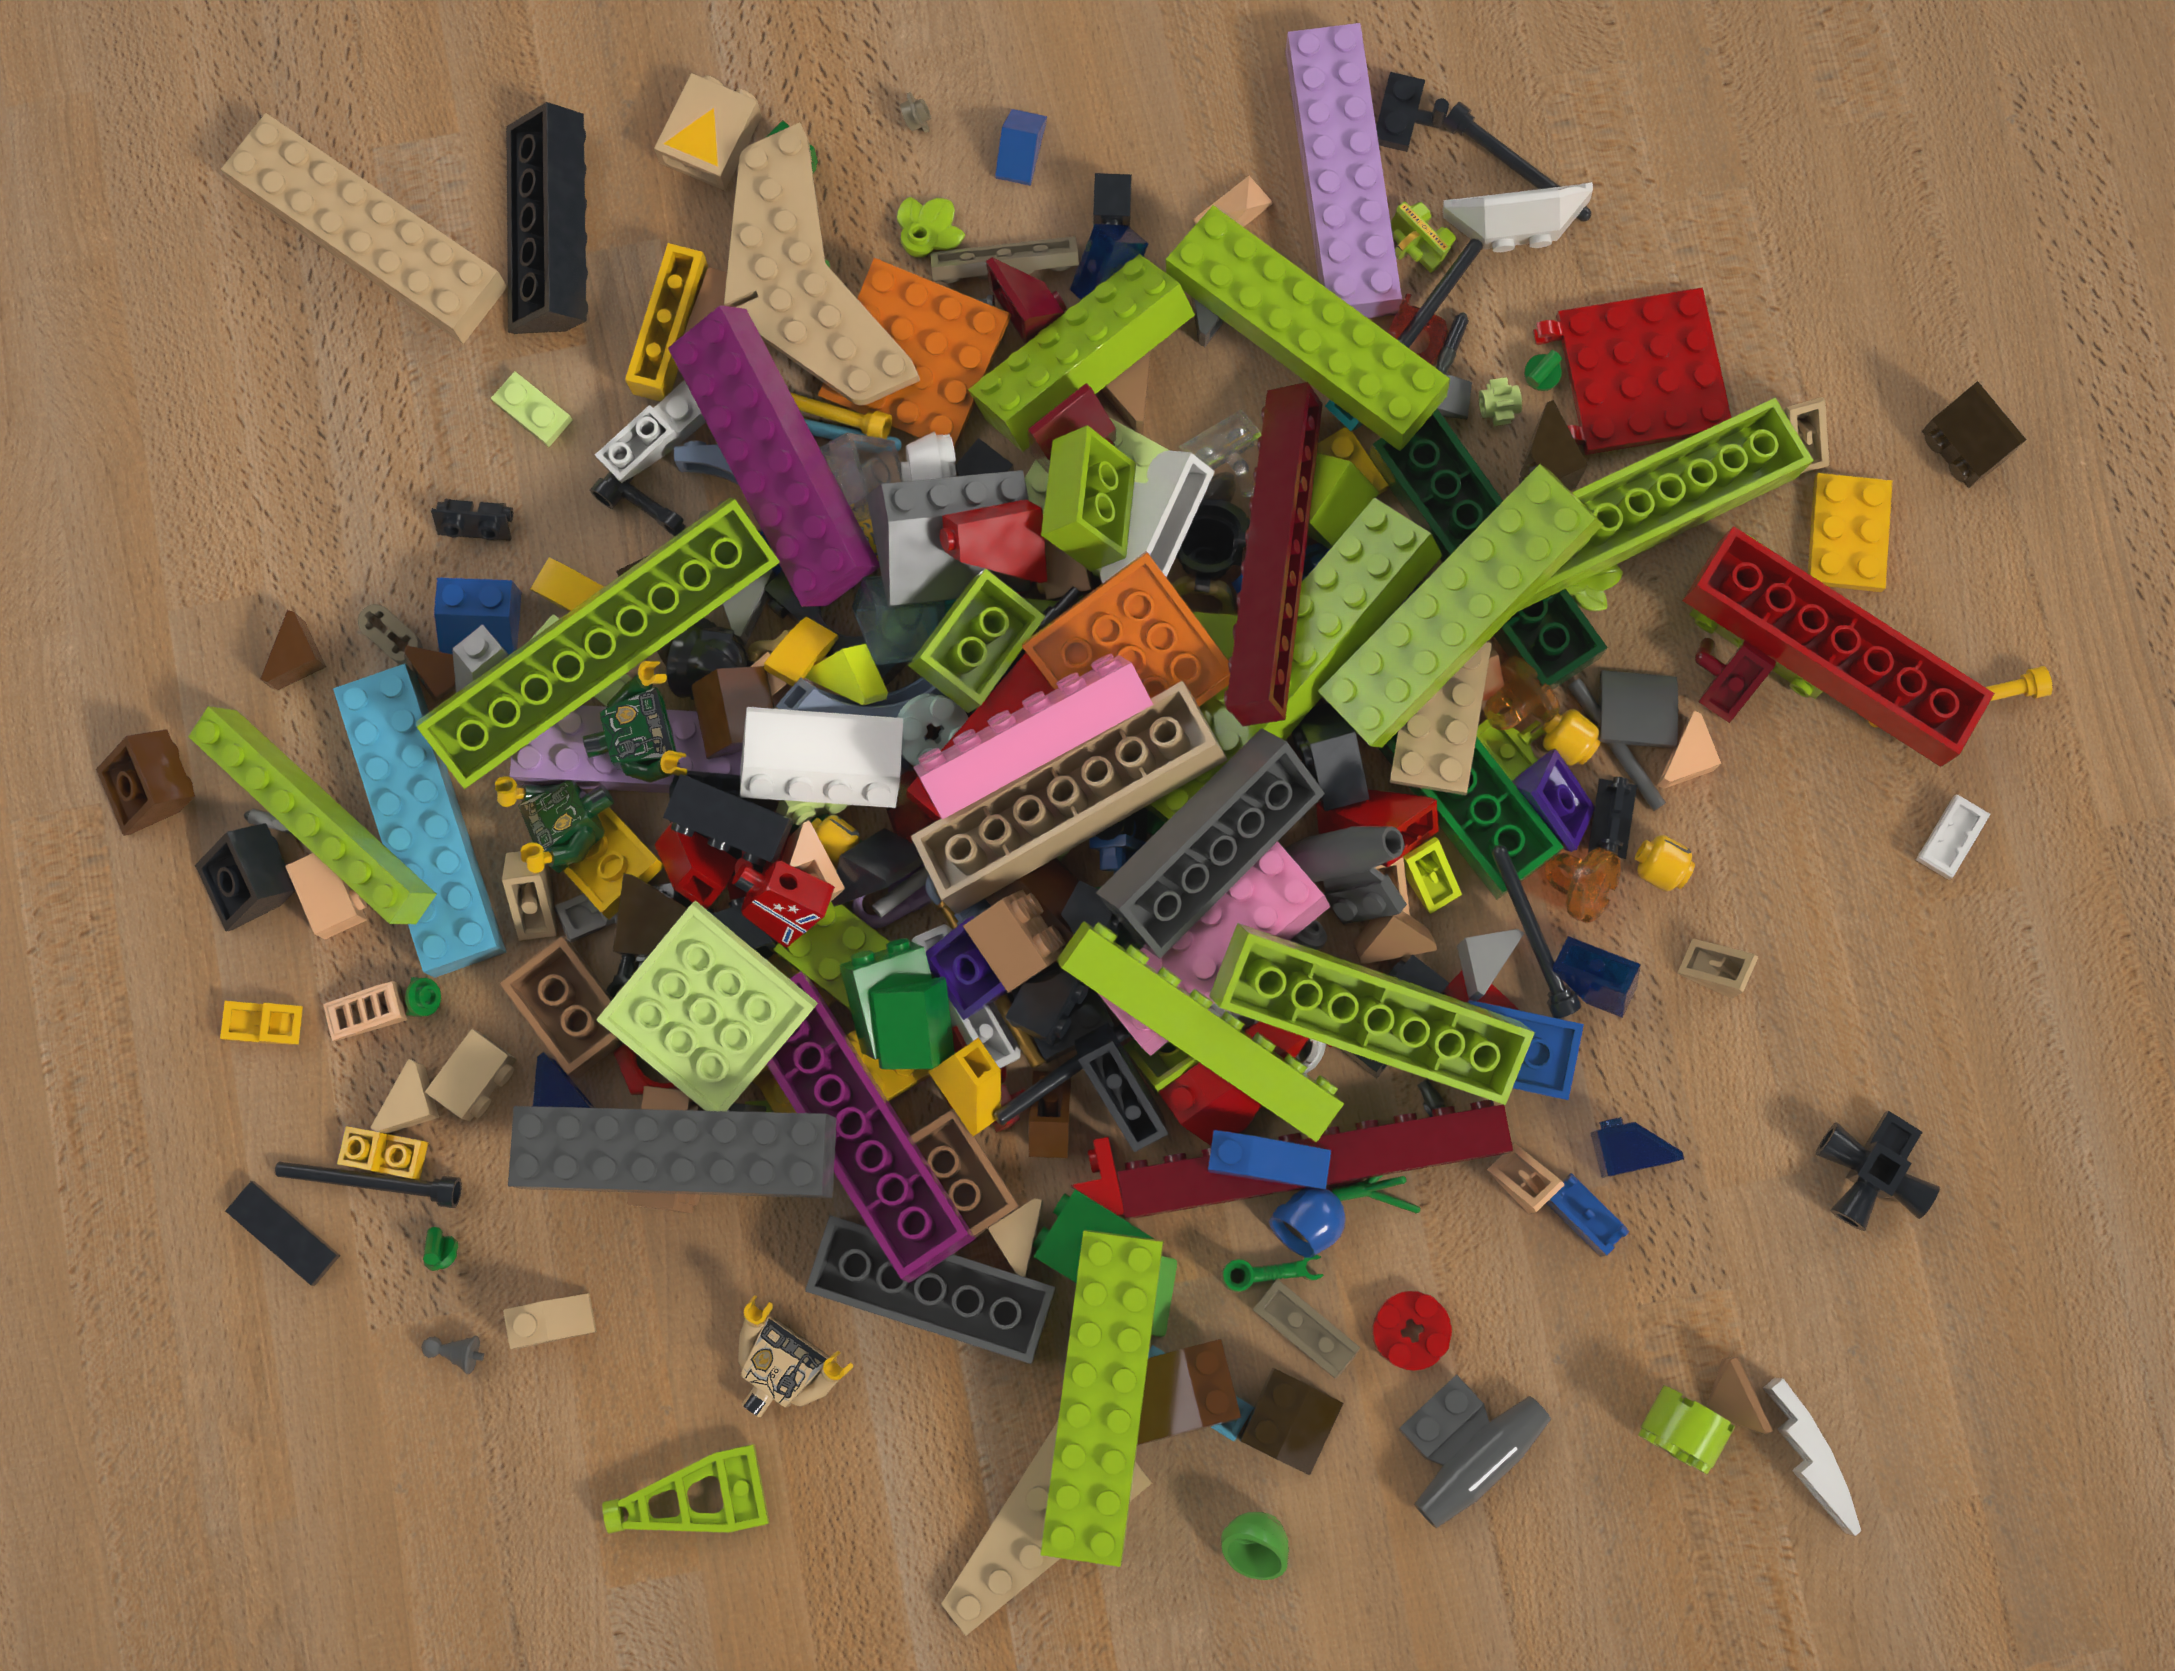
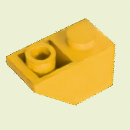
[929,1037,1001,1137]

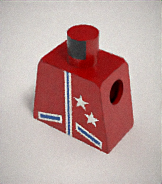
[732,861,835,948]

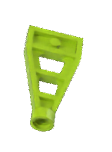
[602,1444,770,1534]

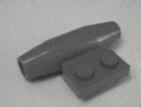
[1284,826,1407,924]
[1399,1375,1551,1528]

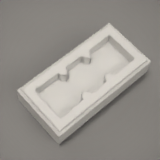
[1916,794,1990,880]

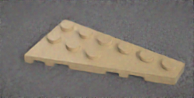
[941,1421,1152,1636]

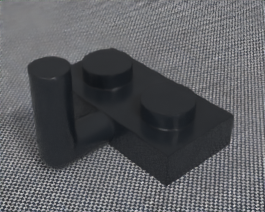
[1376,72,1449,152]

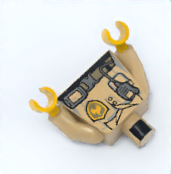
[738,1295,853,1418]

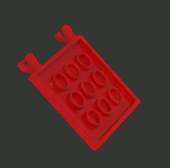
[1533,287,1732,455]

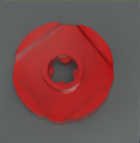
[1372,1291,1452,1371]

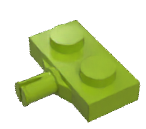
[1477,711,1546,781]

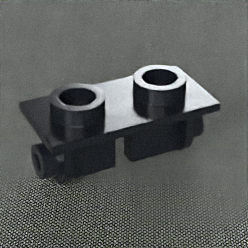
[431,498,514,541]
[1588,777,1637,859]

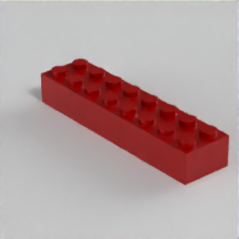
[1682,526,1995,767]

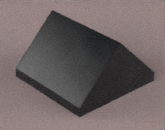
[831,828,924,907]

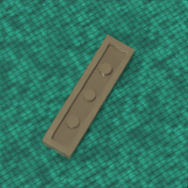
[930,236,1079,283]

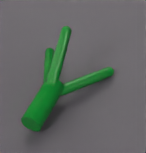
[1332,1175,1421,1213]

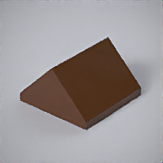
[691,666,775,760]

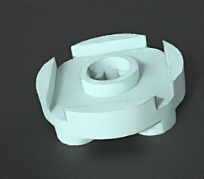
[897,694,968,766]

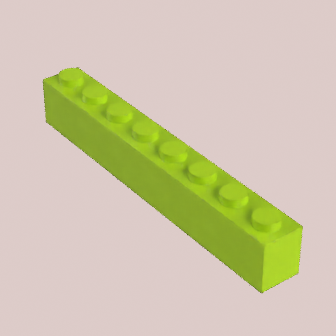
[188,706,437,925]
[1056,921,1344,1142]

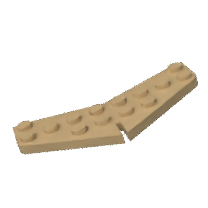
[724,123,920,405]

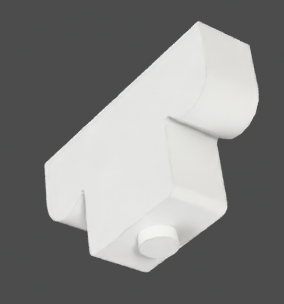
[1100,450,1215,583]

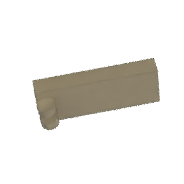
[1253,1279,1361,1379]

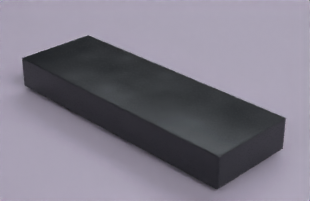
[225,1181,341,1286]

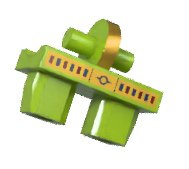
[1390,201,1456,273]

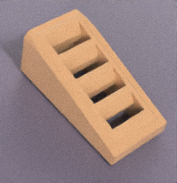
[323,981,408,1041]

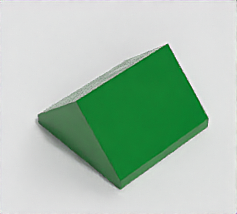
[870,977,955,1069]

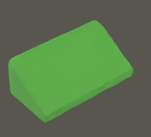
[1152,1256,1177,1337]

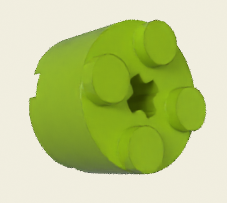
[1638,1385,1735,1475]

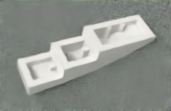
[1763,1378,1861,1536]

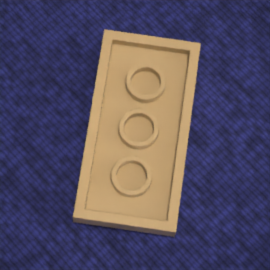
[1390,642,1492,795]

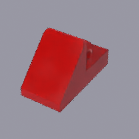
[1071,1137,1125,1216]

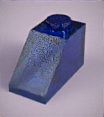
[1069,224,1149,300]
[1553,936,1641,1018]
[532,1051,595,1108]
[1591,1117,1684,1178]

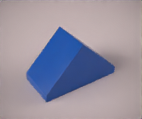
[995,109,1047,186]

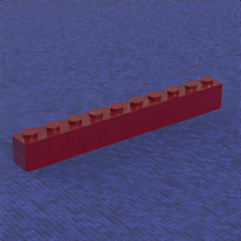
[1224,382,1323,727]
[1117,1100,1513,1220]

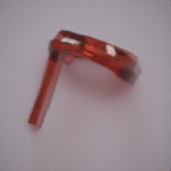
[1387,293,1447,365]

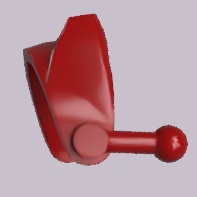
[614,1043,680,1095]

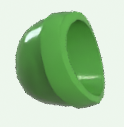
[1221,1512,1289,1580]

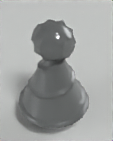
[421,1335,484,1375]

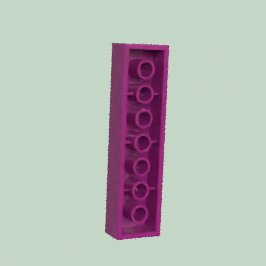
[668,305,880,607]
[767,971,976,1283]

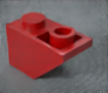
[654,822,737,909]

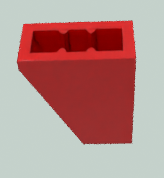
[940,499,1047,583]
[1316,789,1439,868]

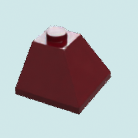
[986,257,1067,344]

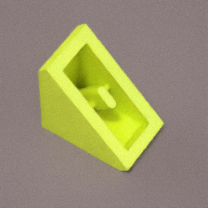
[805,644,888,705]
[1403,837,1462,914]

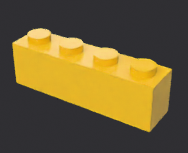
[625,243,709,402]

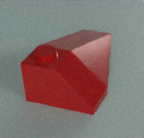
[1159,1021,1310,1146]

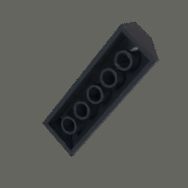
[506,102,588,334]

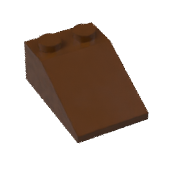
[1137,1339,1241,1446]

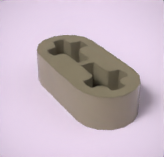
[358,604,423,665]

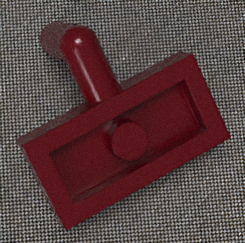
[1695,638,1776,723]

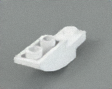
[595,380,706,483]

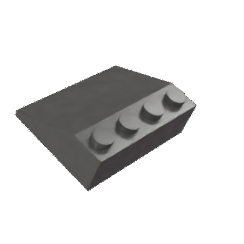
[867,470,1030,607]

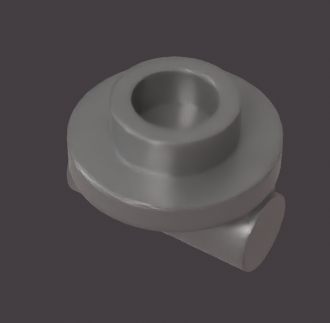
[1290,920,1327,950]

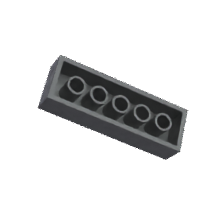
[1096,728,1325,959]
[805,1215,1056,1364]

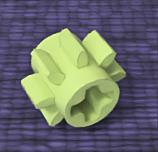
[1479,377,1522,426]

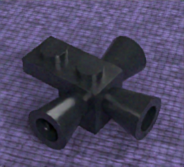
[1816,1111,1940,1231]

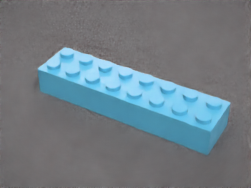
[333,664,506,978]

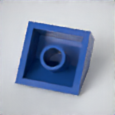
[434,578,522,655]

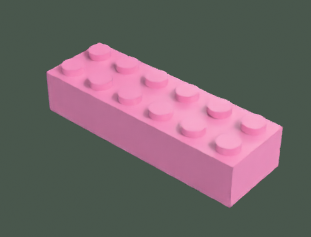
[913,654,1153,819]
[1098,841,1330,1056]

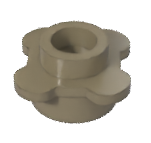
[900,92,931,133]

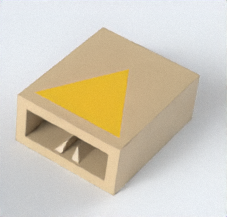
[654,73,762,191]

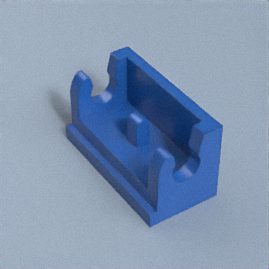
[1546,1173,1629,1257]

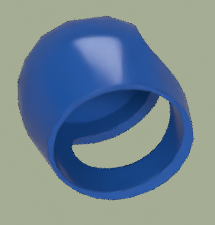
[1269,1187,1346,1258]

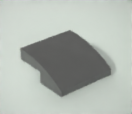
[1598,670,1678,749]

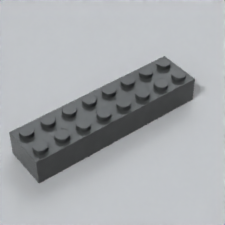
[508,1106,837,1198]

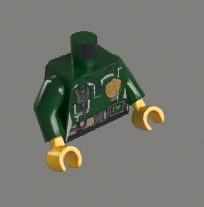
[583,661,687,783]
[495,776,614,874]

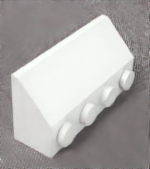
[740,707,903,808]

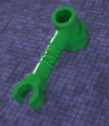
[1221,1255,1324,1292]

